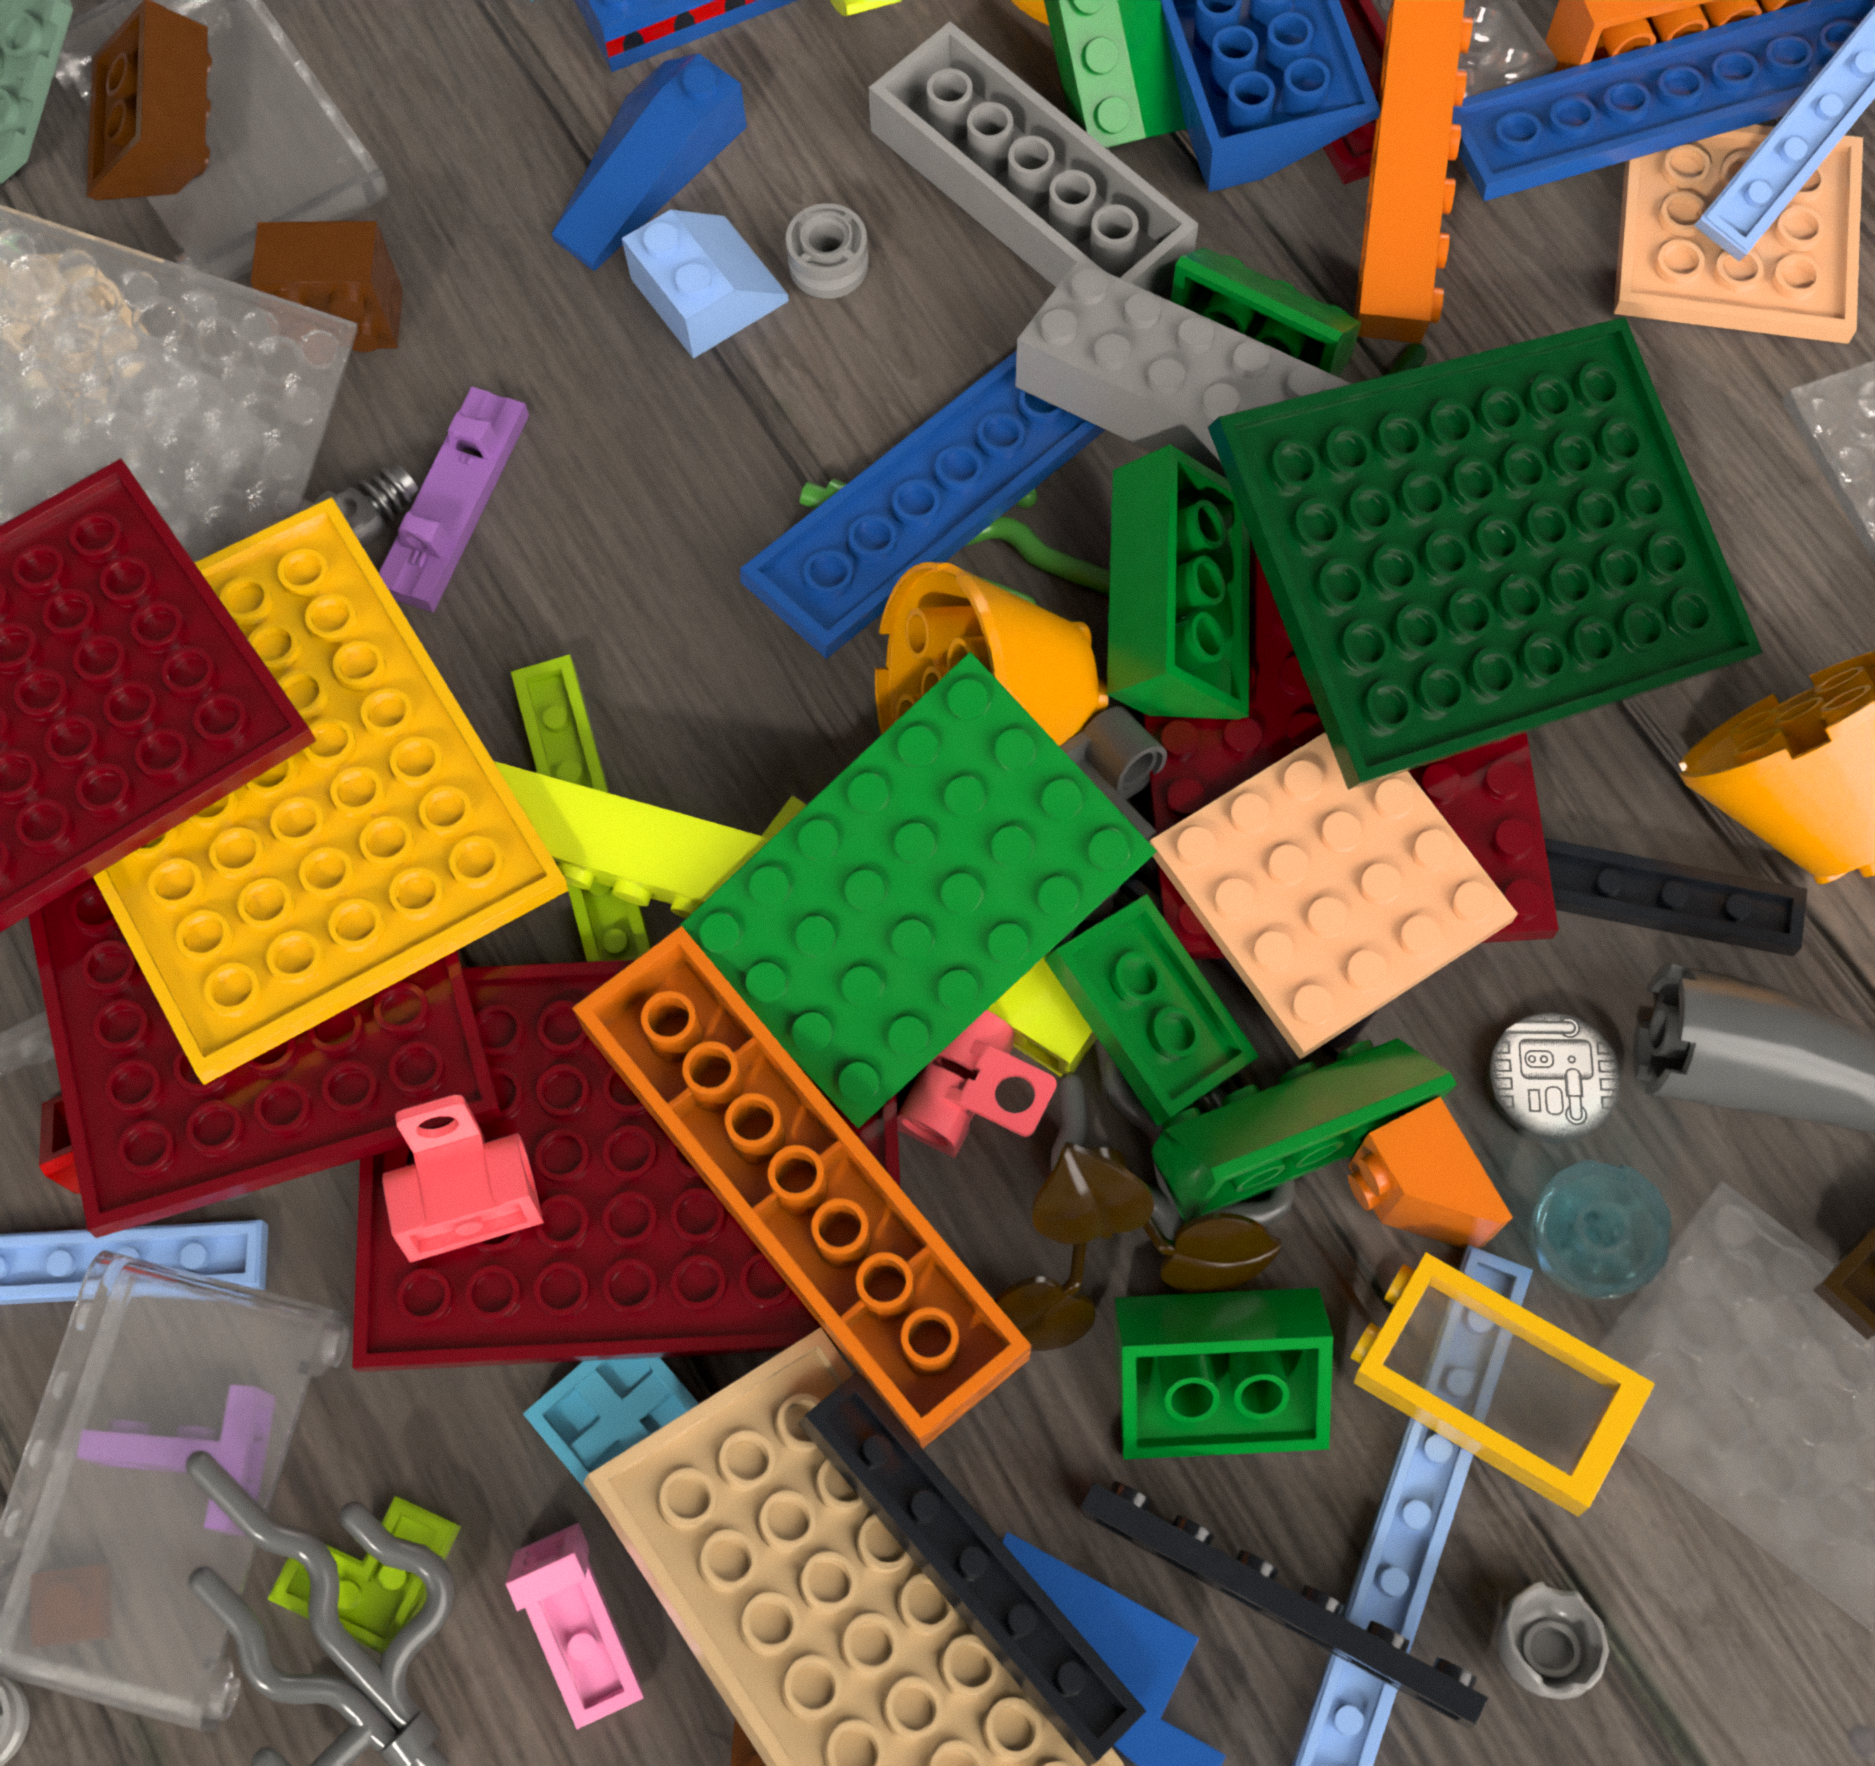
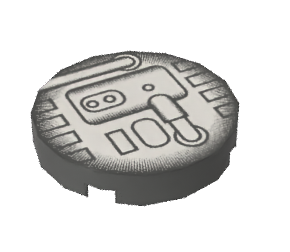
[1485,1012,1621,1145]

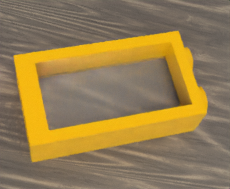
[1350,1252,1655,1517]

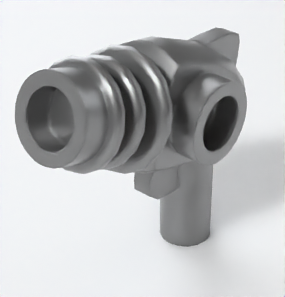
[274,463,419,549]

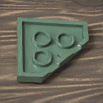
[0,0,73,185]

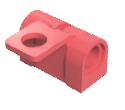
[897,1010,1057,1159]
[383,1095,544,1263]

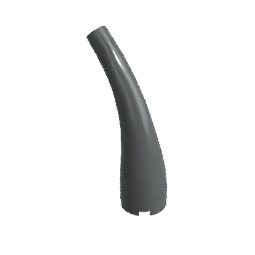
[1633,964,1875,1134]

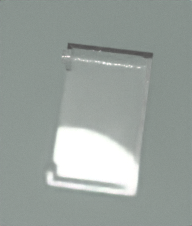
[54,0,390,293]
[0,1250,350,1733]

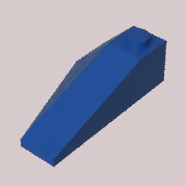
[552,53,747,271]

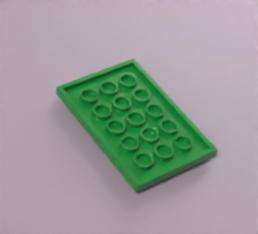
[674,651,1157,1129]

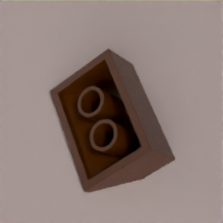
[86,0,212,201]

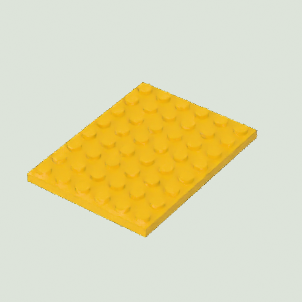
[93,497,569,1085]

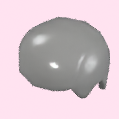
[1497,1581,1610,1700]

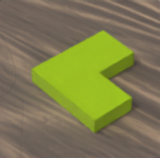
[267,1496,461,1654]

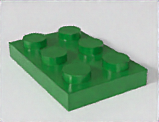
[1044,894,1259,1126]

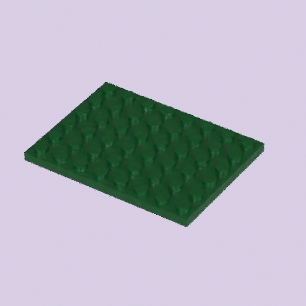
[1207,317,1763,790]

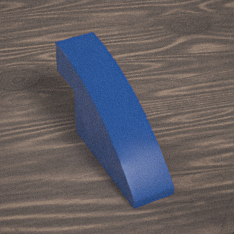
[1002,1532,1226,1766]

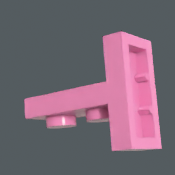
[506,1522,644,1729]

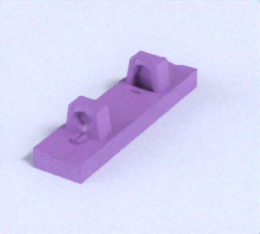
[379,386,529,613]

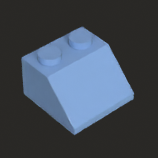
[622,209,789,359]

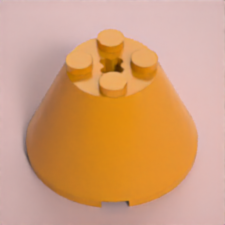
[875,561,1108,746]
[1678,650,1875,884]

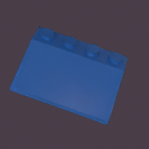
[1161,0,1380,192]

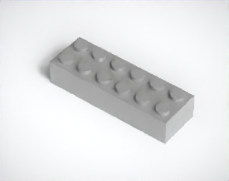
[868,21,1199,295]
[1015,260,1352,480]

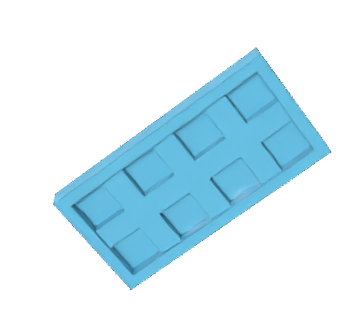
[523,1357,699,1503]

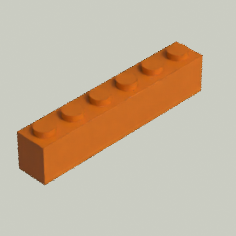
[1354,0,1473,344]

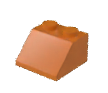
[1348,1097,1513,1249]

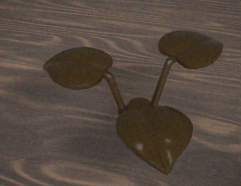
[994,1142,1282,1351]

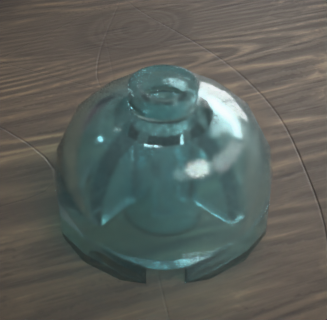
[1527,1160,1672,1300]

